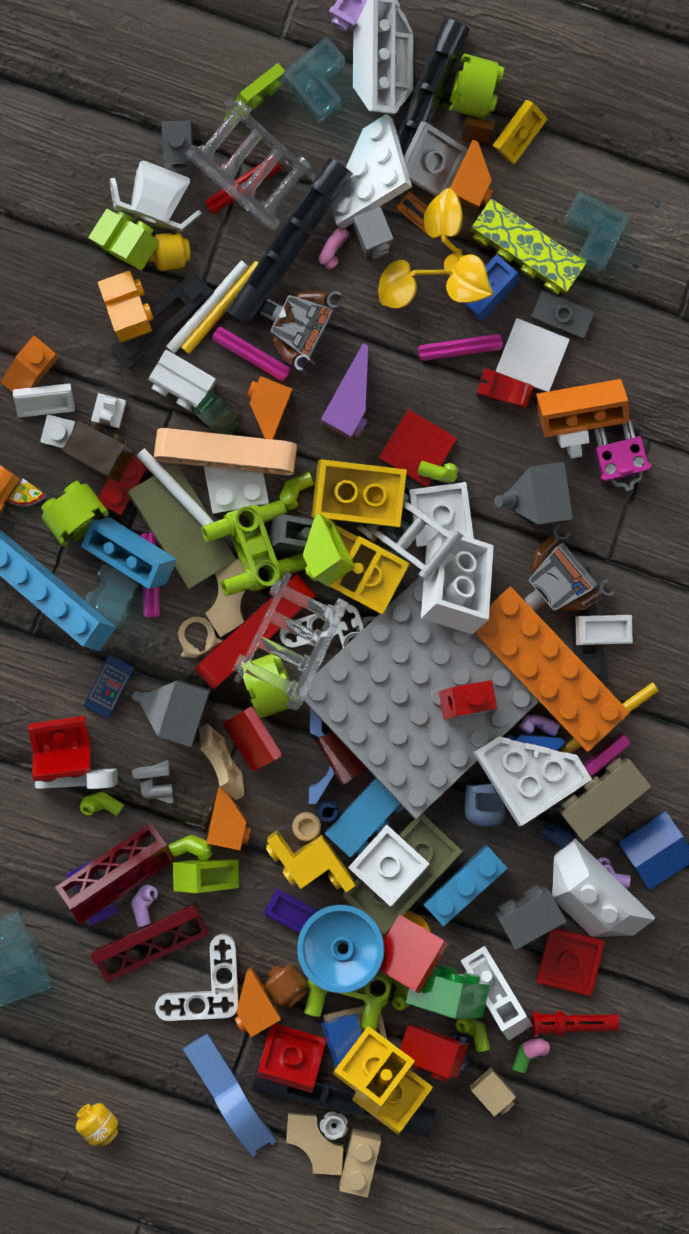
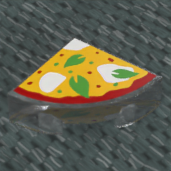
[7,478,47,507]

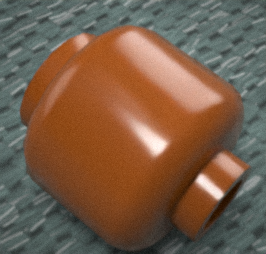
[265,963,307,1007]

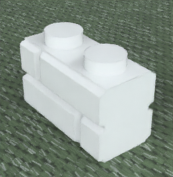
[149,350,216,411]

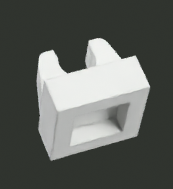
[91,393,127,429]
[556,430,590,459]

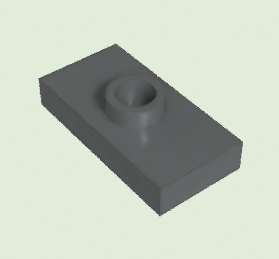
[530,290,595,339]

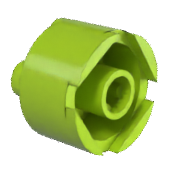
[449,53,504,119]
[41,481,109,546]
[240,651,298,718]

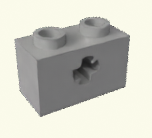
[353,207,393,259]

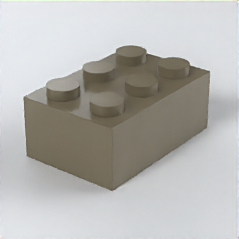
[557,756,651,841]

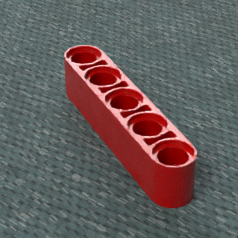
[194,574,316,690]

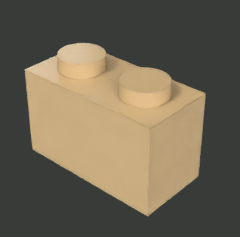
[339,1128,381,1198]

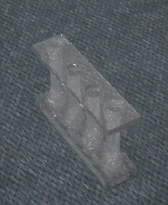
[183,99,316,230]
[233,572,349,711]

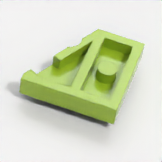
[224,63,286,128]

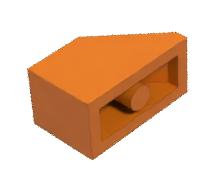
[450,140,493,211]
[1,336,59,392]
[247,376,293,440]
[207,786,251,850]
[235,967,281,1037]

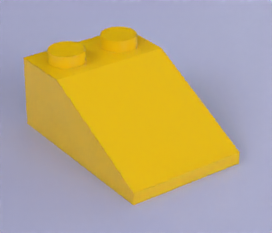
[311,459,407,527]

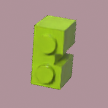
[88,209,160,271]

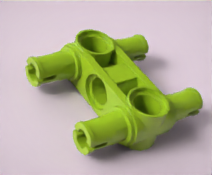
[201,500,306,597]
[304,970,394,1031]

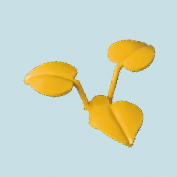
[378,188,494,309]

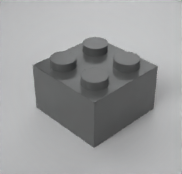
[495,884,566,950]

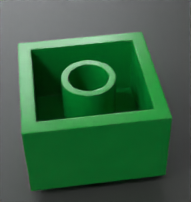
[406,965,490,1019]

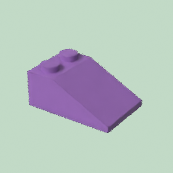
[321,343,368,440]

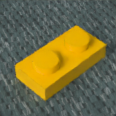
[492,100,548,164]

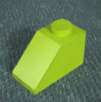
[303,513,355,586]
[173,859,239,893]

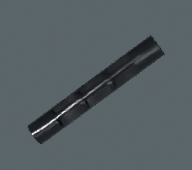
[393,18,470,200]
[226,157,353,327]
[251,1062,436,1138]

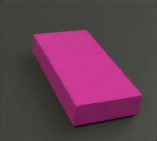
[583,733,631,777]

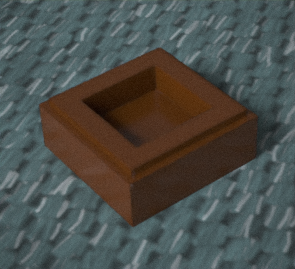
[461,116,495,146]

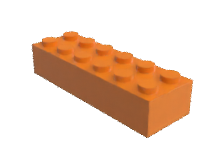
[475,586,630,752]

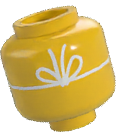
[76,1103,118,1147]

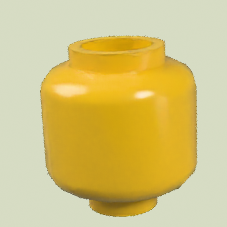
[149,232,190,271]

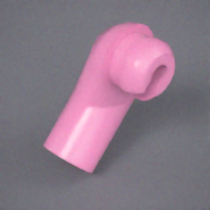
[319,227,349,270]

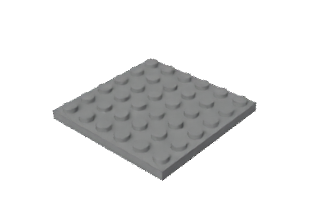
[296,576,539,819]

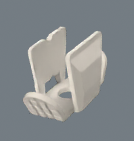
[110,161,202,233]

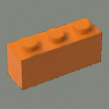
[536,379,629,437]

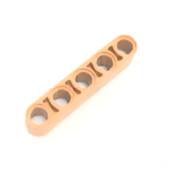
[154,428,297,475]

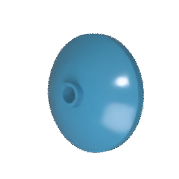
[297,905,384,993]

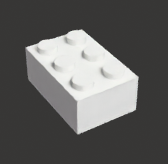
[421,530,494,634]

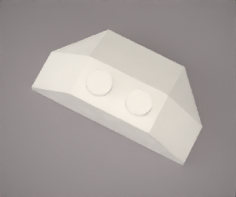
[353,0,413,114]
[552,839,655,937]

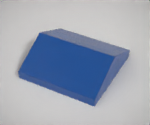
[618,811,689,890]

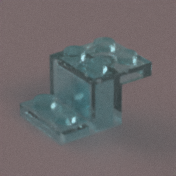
[0,910,52,1006]

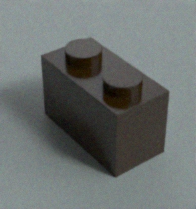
[62,420,135,482]

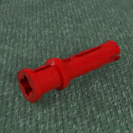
[531,1011,619,1037]

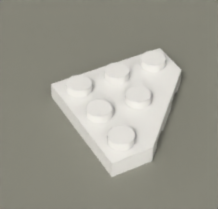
[331,114,412,229]
[473,736,592,826]

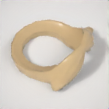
[178,617,223,658]

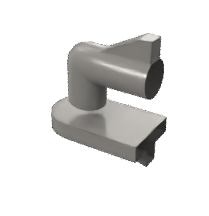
[132,760,174,803]

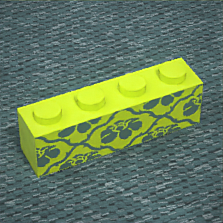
[470,199,586,295]

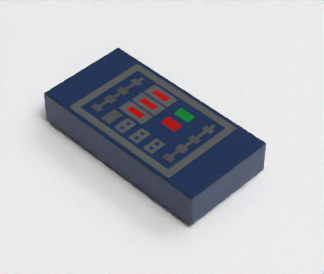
[83,655,135,719]

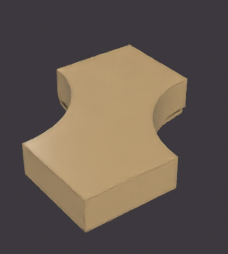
[205,558,246,637]
[199,724,244,800]
[286,1113,343,1175]

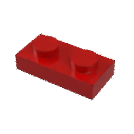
[98,457,147,515]

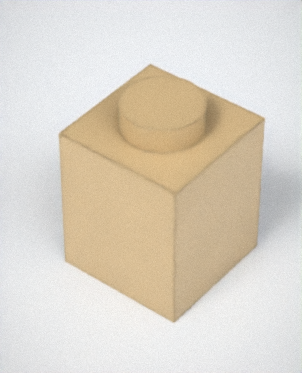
[470,1067,516,1117]

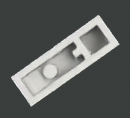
[460,946,533,1041]

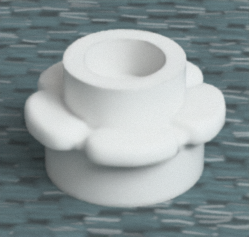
[320,1111,348,1140]

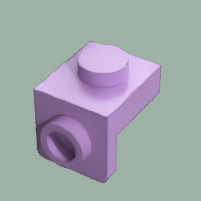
[329,0,367,31]

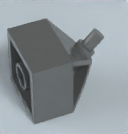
[494,462,573,527]
[132,680,211,747]

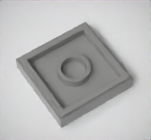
[404,122,468,197]

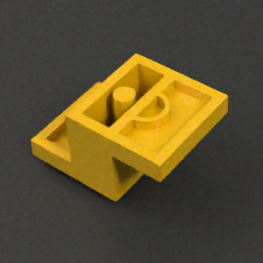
[306,525,410,614]
[266,830,355,892]
[333,1026,433,1135]

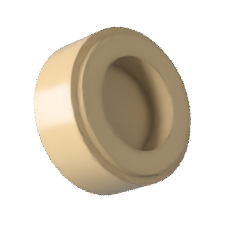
[292,812,321,841]

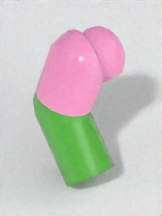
[512,1038,550,1073]

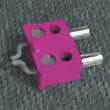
[594,420,651,491]

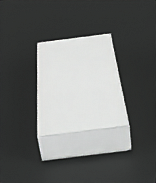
[13,383,75,418]
[575,615,633,645]

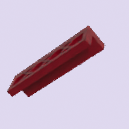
[55,823,175,924]
[90,902,210,983]

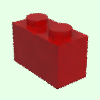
[400,1025,469,1081]

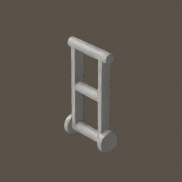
[356,493,463,581]

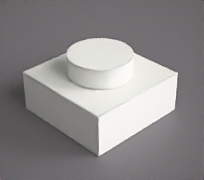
[40,414,76,448]

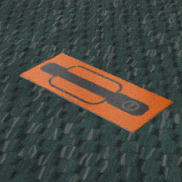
[396,191,435,240]

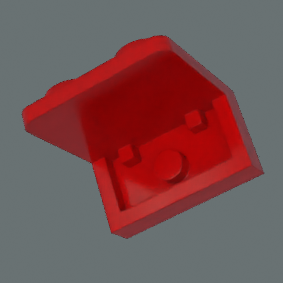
[28,715,91,782]

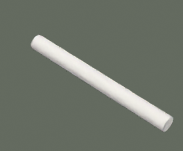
[166,260,249,354]
[137,448,214,526]

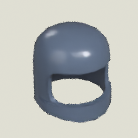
[465,784,506,827]

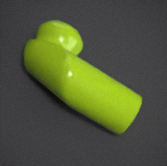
[279,472,314,511]
[392,979,410,1011]

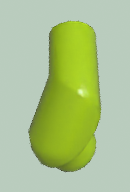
[418,461,458,484]
[80,792,124,817]
[169,835,212,861]
[456,1018,490,1052]

